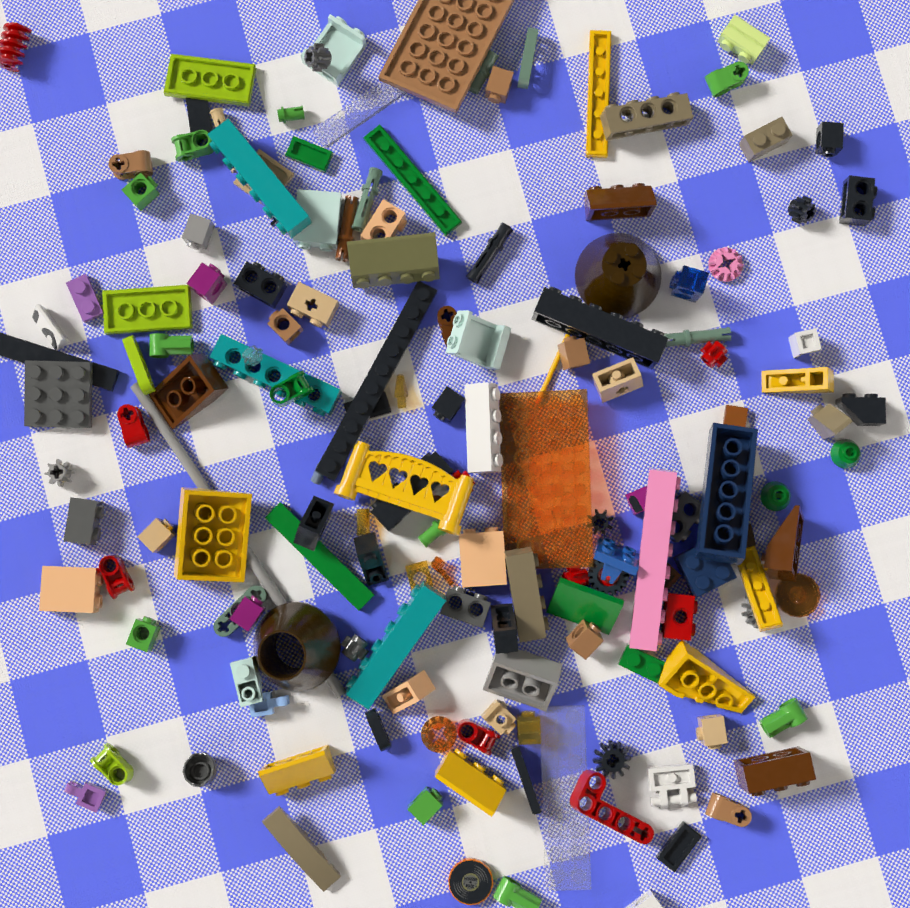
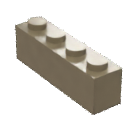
[504,547,549,643]

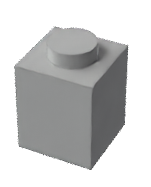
[182,213,215,250]

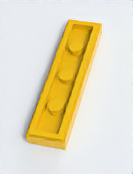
[737,546,783,632]

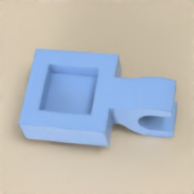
[249,691,290,718]

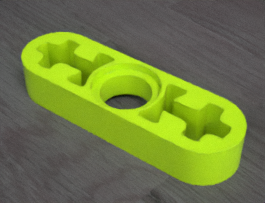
[122,335,156,395]

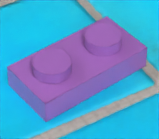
[66,274,103,323]

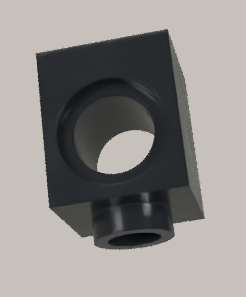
[815,121,844,157]
[432,386,465,422]

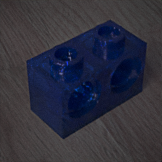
[669,265,709,303]

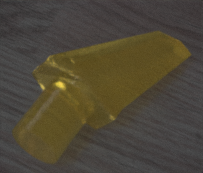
[394,374,408,408]

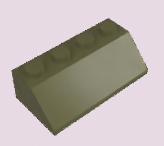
[347,232,440,289]

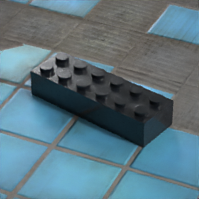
[532,287,668,369]

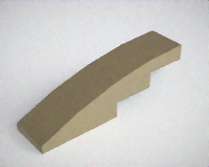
[262,806,341,892]

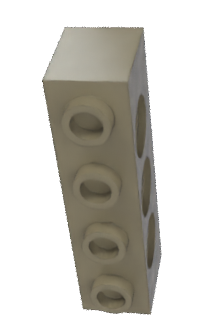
[600,92,693,141]

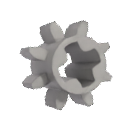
[44,459,75,487]

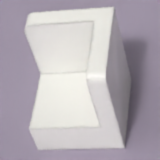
[788,328,822,358]

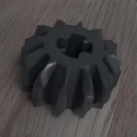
[592,740,631,779]

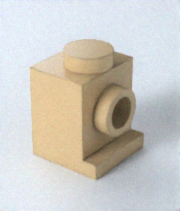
[481,699,516,735]

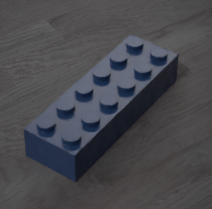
[695,423,758,565]

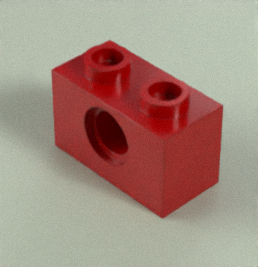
[661,593,698,641]

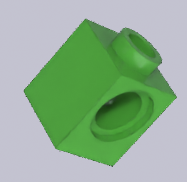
[121,173,160,211]
[126,616,161,652]
[407,786,443,826]

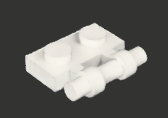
[647,763,697,808]

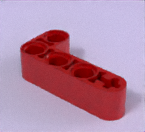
[570,769,654,844]

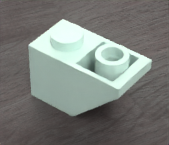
[230,656,263,707]

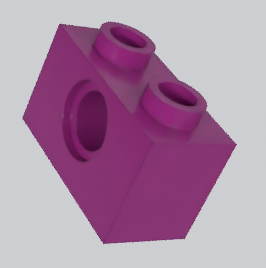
[186,262,227,305]

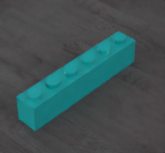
[207,119,312,239]
[345,581,446,710]

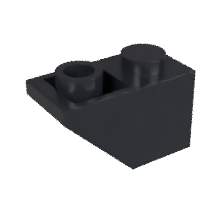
[835,393,886,426]
[353,532,389,586]

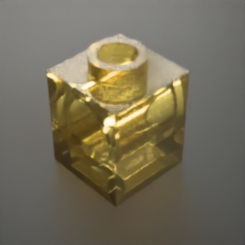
[405,560,433,591]
[517,710,541,745]

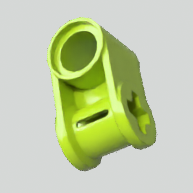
[90,743,134,786]

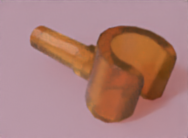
[431,556,454,586]

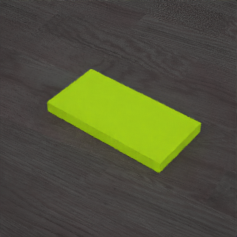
[163,54,256,107]
[102,285,193,335]

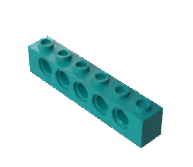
[210,334,342,417]

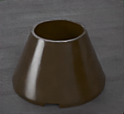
[253,602,341,691]

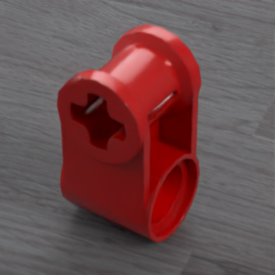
[117,404,150,448]
[99,555,135,599]
[457,719,501,756]

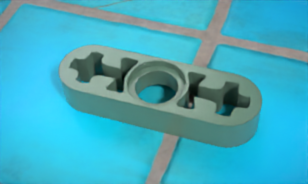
[517,27,539,89]
[213,585,268,637]

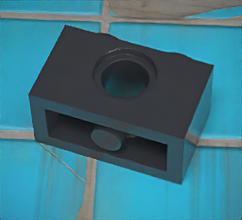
[293,496,334,551]

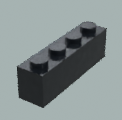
[370,451,454,532]

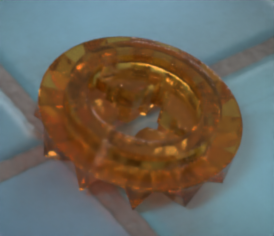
[421,716,457,753]

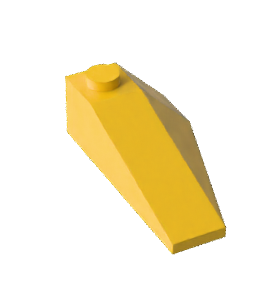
[658,640,756,713]

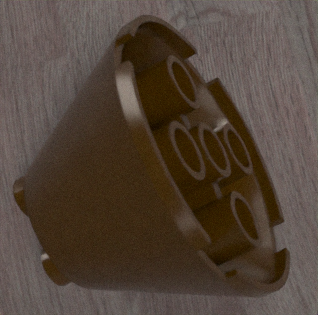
[575,233,661,319]

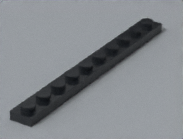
[315,281,437,482]

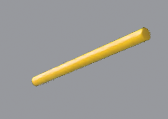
[535,334,570,405]

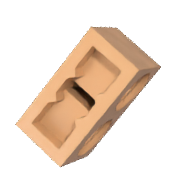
[360,199,407,240]

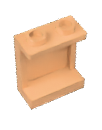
[459,527,507,588]
[39,566,104,613]

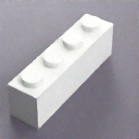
[465,382,503,474]

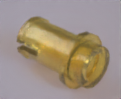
[354,508,372,536]

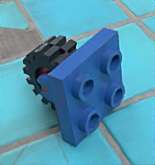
[588,537,639,595]

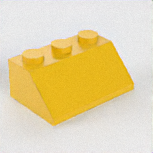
[258,745,336,796]
[435,748,506,817]

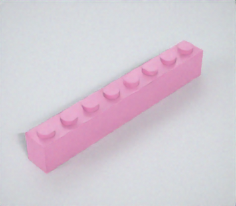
[629,468,681,651]

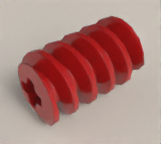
[0,22,32,72]

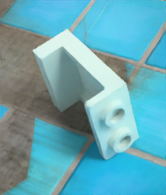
[300,14,367,86]
[293,189,343,252]
[446,310,511,370]

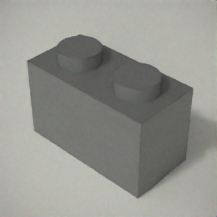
[64,497,104,545]

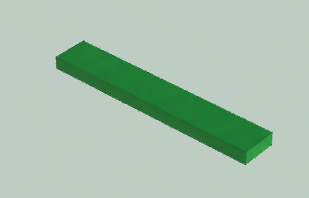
[363,124,462,237]
[265,502,374,611]

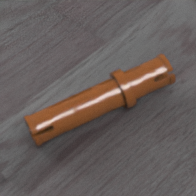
[335,195,359,262]

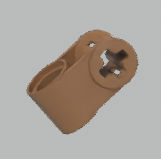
[108,150,153,180]
[705,792,752,827]

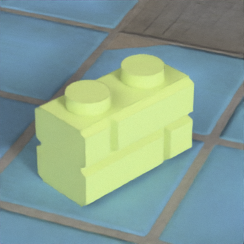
[717,15,770,65]

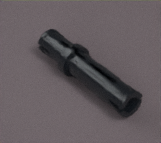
[466,222,513,284]

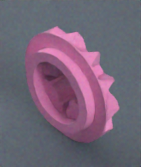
[708,247,744,282]

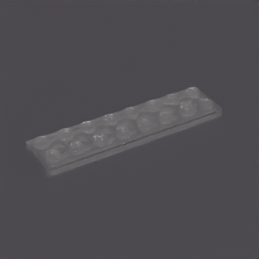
[539,705,591,891]

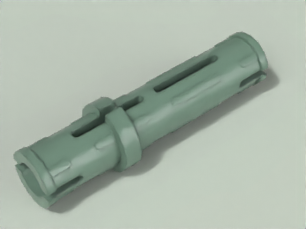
[351,167,383,232]
[664,327,731,347]

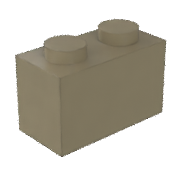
[739,117,792,162]

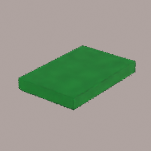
[546,577,624,635]

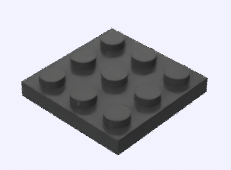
[24,360,93,428]

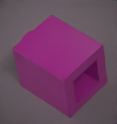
[230,595,266,632]

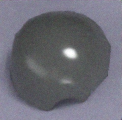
[182,752,218,787]

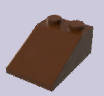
[148,353,229,430]
[761,505,804,582]

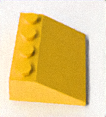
[174,487,252,582]

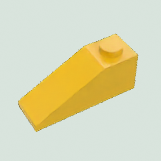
[762,367,834,394]

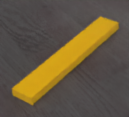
[585,30,611,158]

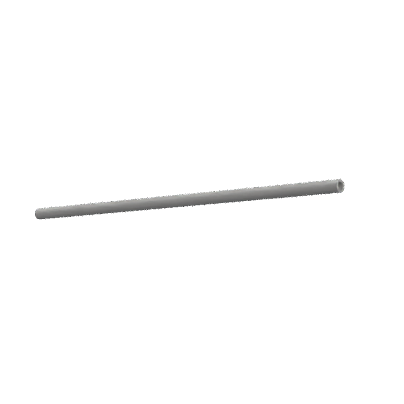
[130,382,346,698]

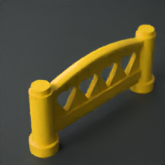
[334,441,474,536]

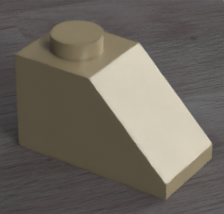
[807,403,853,440]

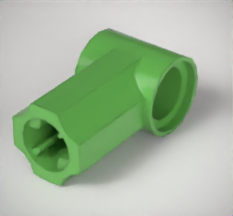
[149,333,194,358]
[759,698,808,738]
[493,875,542,908]

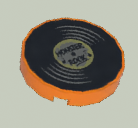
[448,858,493,905]

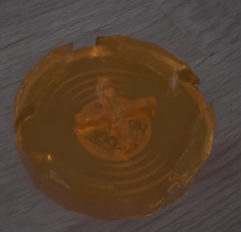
[775,573,821,617]

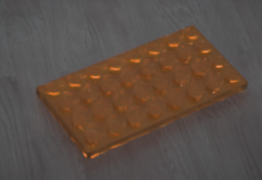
[499,389,594,570]

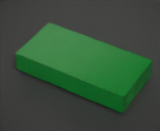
[285,136,334,173]

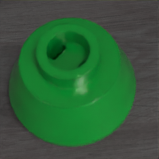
[830,439,861,469]
[760,481,791,511]

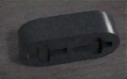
[365,708,392,752]

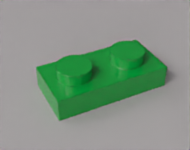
[618,644,665,683]

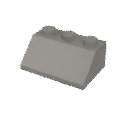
[483,649,563,711]

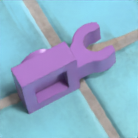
[64,781,107,813]

